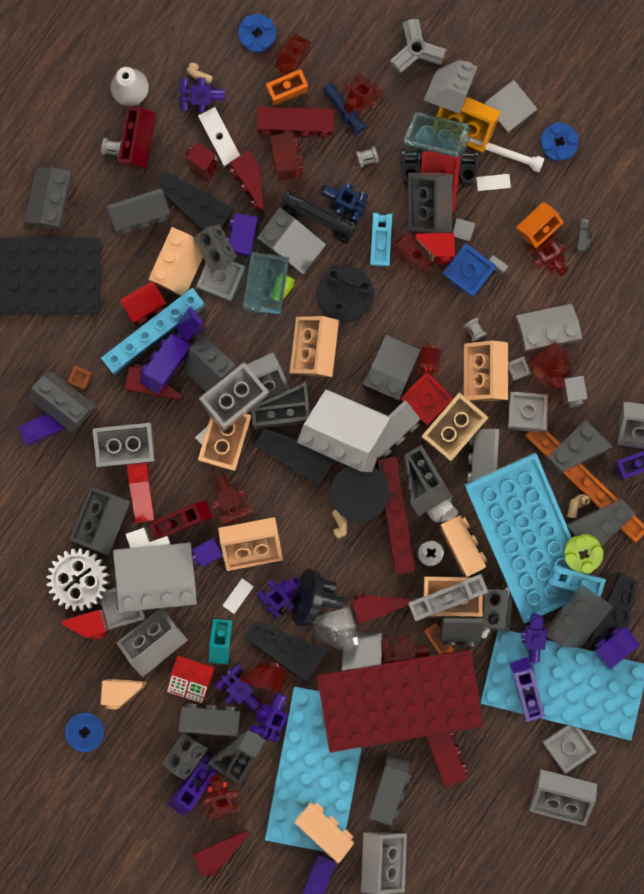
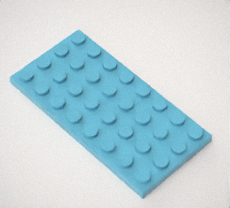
[464,453,575,624]
[480,631,644,740]
[265,686,362,852]

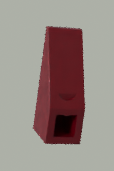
[229,150,264,213]

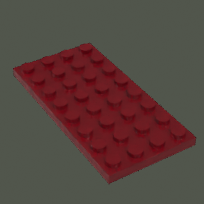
[317,649,484,753]

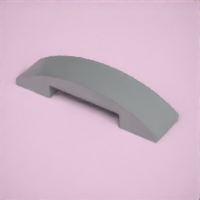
[408,574,488,621]

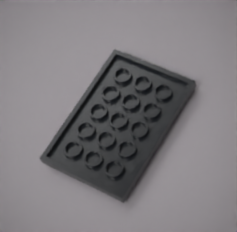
[0,238,101,314]

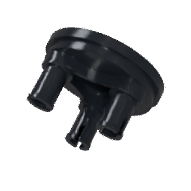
[317,266,374,323]
[331,466,389,522]
[292,568,345,627]

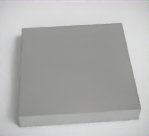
[484,80,537,133]
[196,261,246,302]
[508,392,548,432]
[99,588,146,630]
[543,725,596,774]

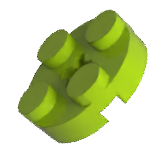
[564,534,603,574]

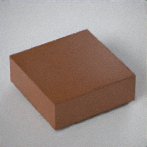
[67,365,92,390]

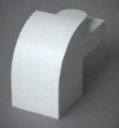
[126,528,171,548]

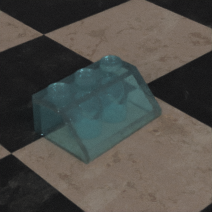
[403,112,471,157]
[243,252,289,315]

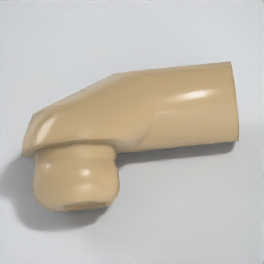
[187,63,212,85]
[567,494,590,519]
[332,510,347,539]

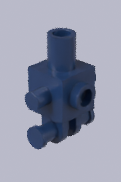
[320,183,368,223]

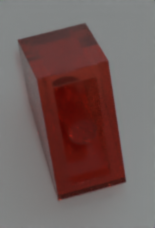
[274,33,311,74]
[418,344,441,374]
[240,661,288,693]

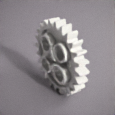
[46,548,110,611]

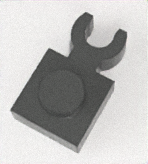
[575,219,590,254]

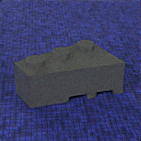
[251,382,310,429]
[541,420,612,477]
[567,498,636,546]
[369,752,411,826]

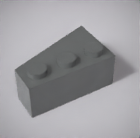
[405,445,452,516]
[207,731,265,784]

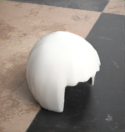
[427,495,459,523]

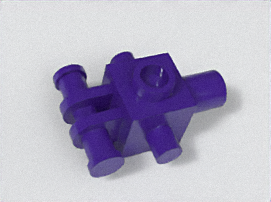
[178,77,225,112]
[256,577,301,619]
[521,613,546,663]
[214,663,261,712]
[250,693,288,742]

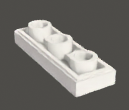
[198,107,240,167]

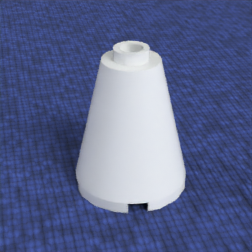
[111,67,149,106]

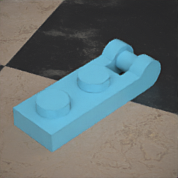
[370,213,392,267]
[548,564,606,597]

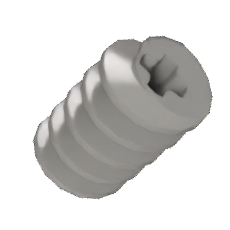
[417,541,444,566]

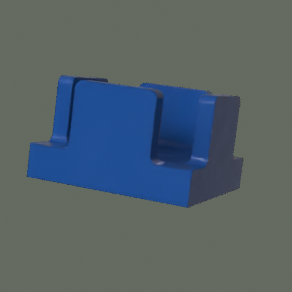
[442,244,496,297]

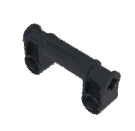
[401,149,478,187]
[281,190,357,243]

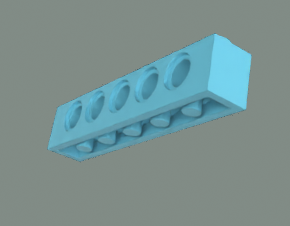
[101,288,205,375]

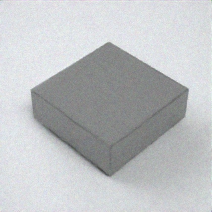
[453,218,475,243]
[489,255,508,275]
[508,356,531,381]

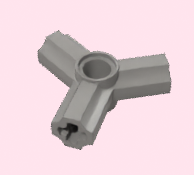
[390,19,446,74]

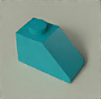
[209,619,232,664]

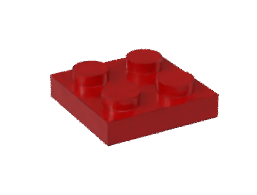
[400,372,454,426]

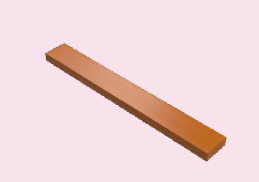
[525,431,644,543]

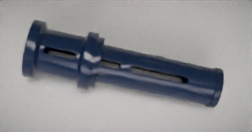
[322,82,367,136]

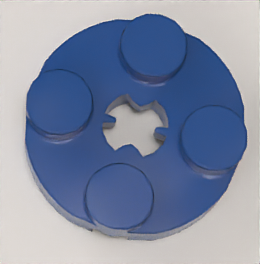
[238,14,276,53]
[540,122,579,162]
[65,713,105,752]

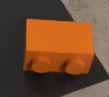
[266,69,309,106]
[516,202,564,248]

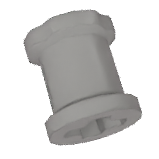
[101,138,121,158]
[356,146,379,168]
[463,318,487,343]

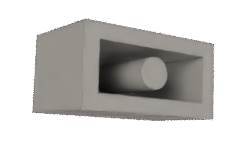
[560,376,588,408]

